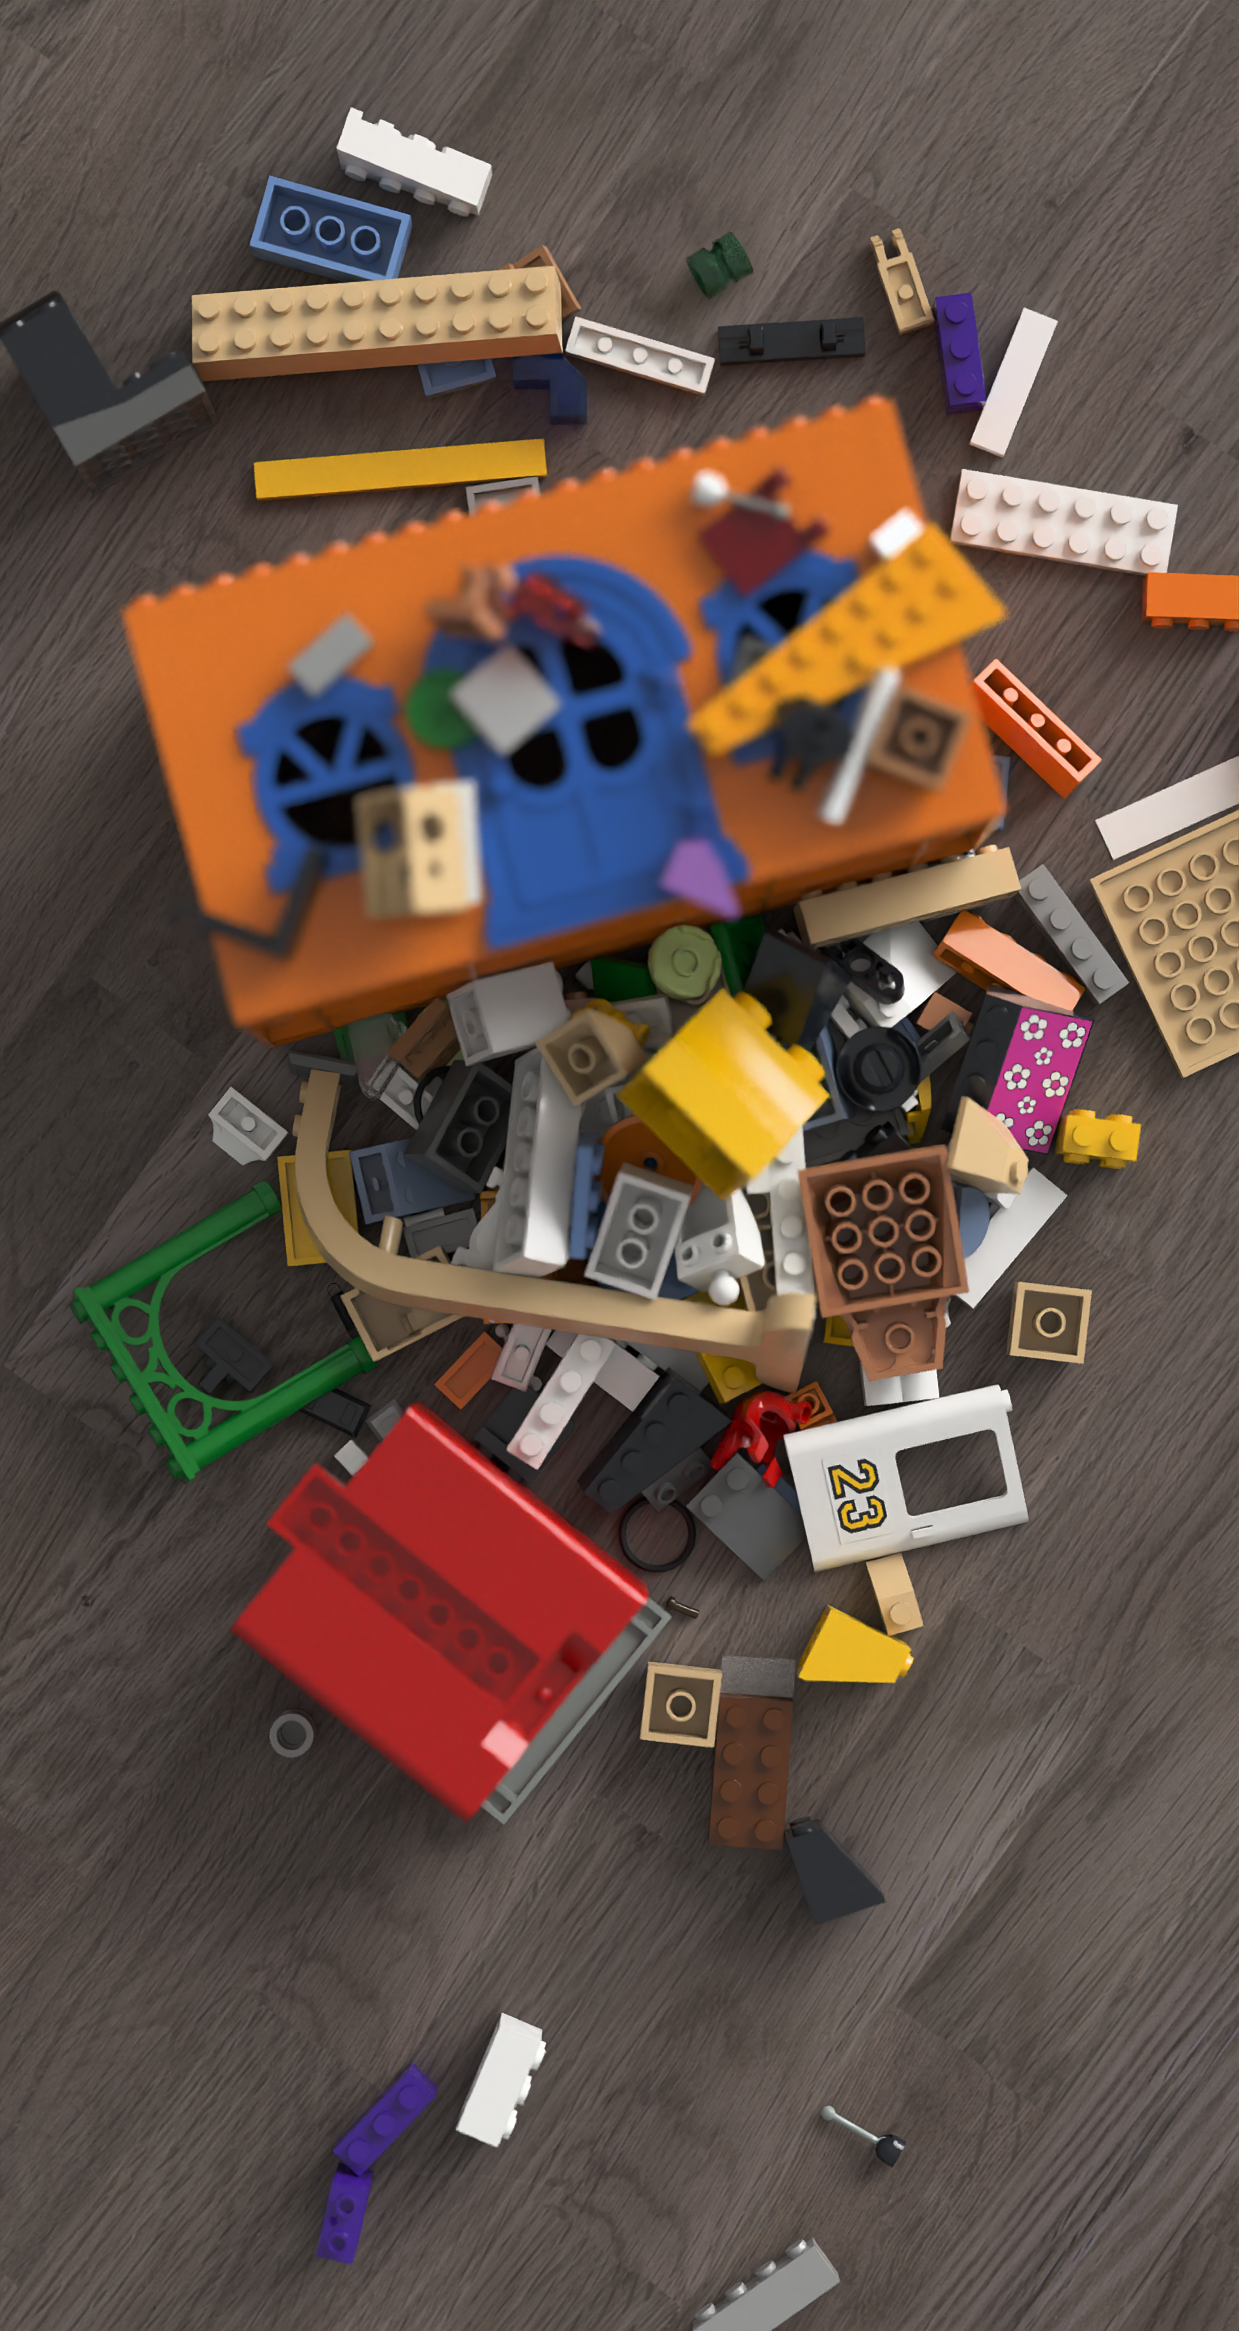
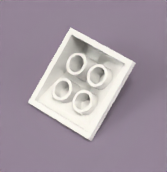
[812,921,957,1028]

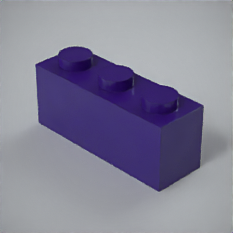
[932,293,986,415]
[333,2062,438,2177]

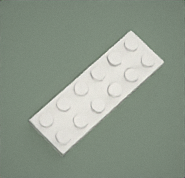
[949,469,1178,576]

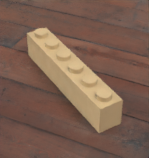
[793,845,1021,949]

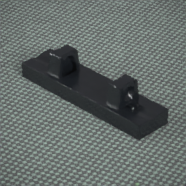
[718,317,866,366]

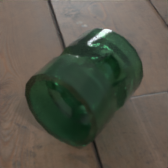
[686,231,753,299]

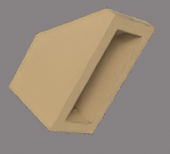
[865,1552,924,1636]

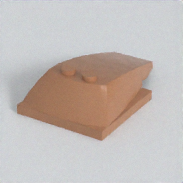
[797,1144,969,1381]

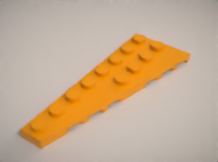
[686,523,1007,757]

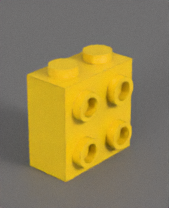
[1055,1109,1141,1169]

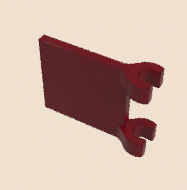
[696,466,831,598]

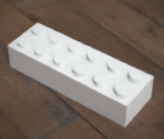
[493,1047,585,1279]

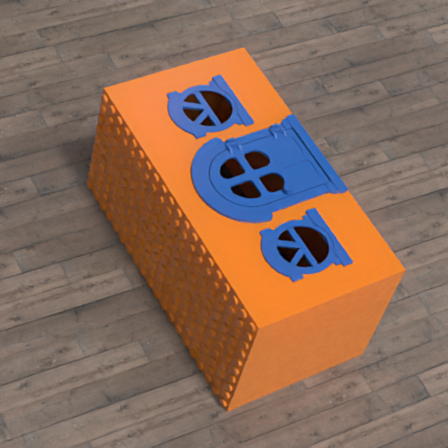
[123,397,1007,1049]

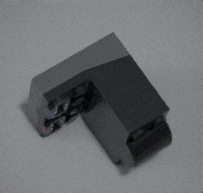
[0,290,220,496]

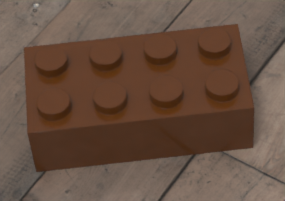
[707,1692,794,1850]

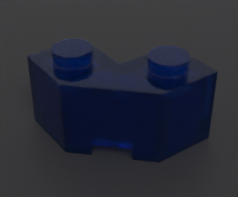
[513,353,587,425]

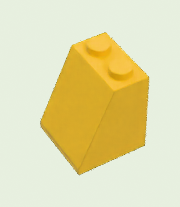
[795,1604,913,1683]

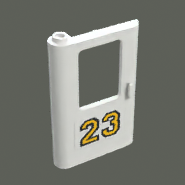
[783,1384,1029,1572]

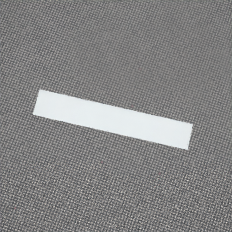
[1095,756,1239,860]

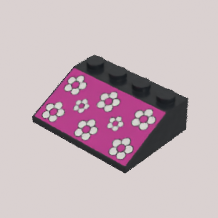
[940,984,1095,1155]

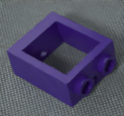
[316,2163,374,2264]

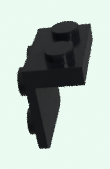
[473,1385,575,1484]

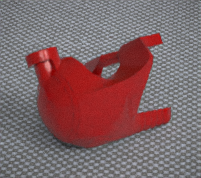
[710,1390,812,1489]

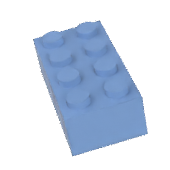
[249,176,413,283]

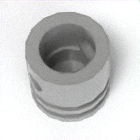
[269,1709,317,1758]

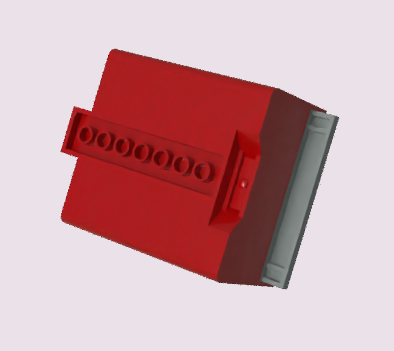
[230,1400,672,1825]

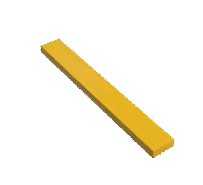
[254,439,547,501]

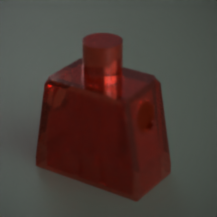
[507,569,602,647]

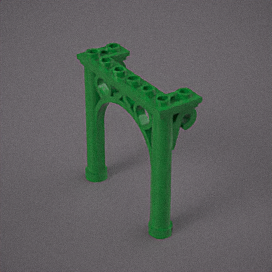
[69,1179,378,1485]

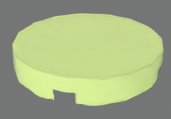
[648,925,722,1000]

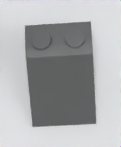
[685,1452,807,1581]

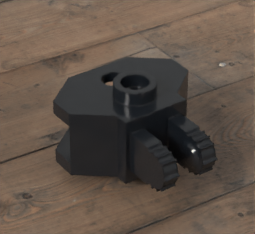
[768,694,855,792]

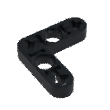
[817,882,905,1005]

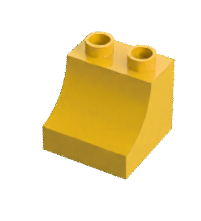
[616,989,830,1201]

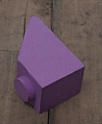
[660,837,738,918]

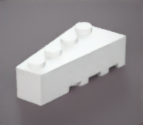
[336,107,492,216]

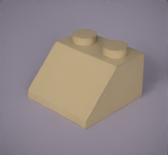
[535,1008,649,1106]

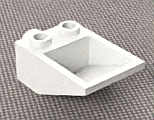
[674,1183,765,1305]

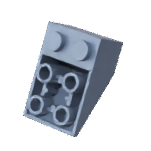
[349,1138,475,1225]

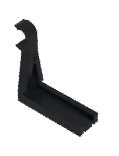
[168,845,333,961]

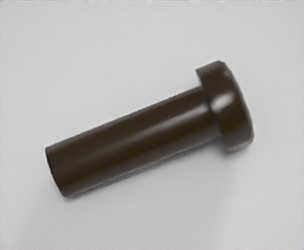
[665,1596,699,1619]

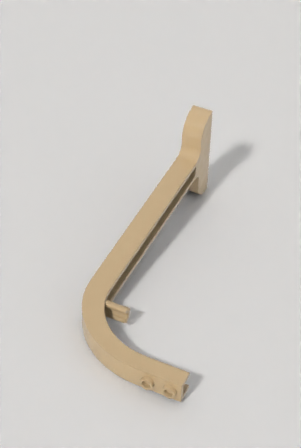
[292,1069,816,1393]

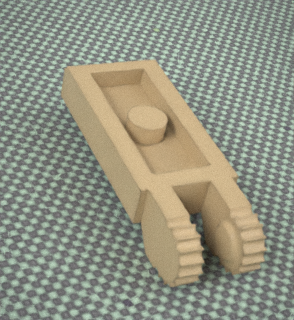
[870,228,934,335]

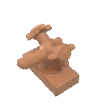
[423,563,519,641]

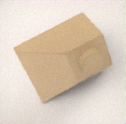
[946,1097,1028,1194]

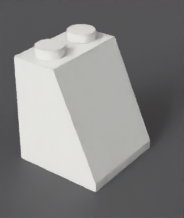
[446,962,572,1066]

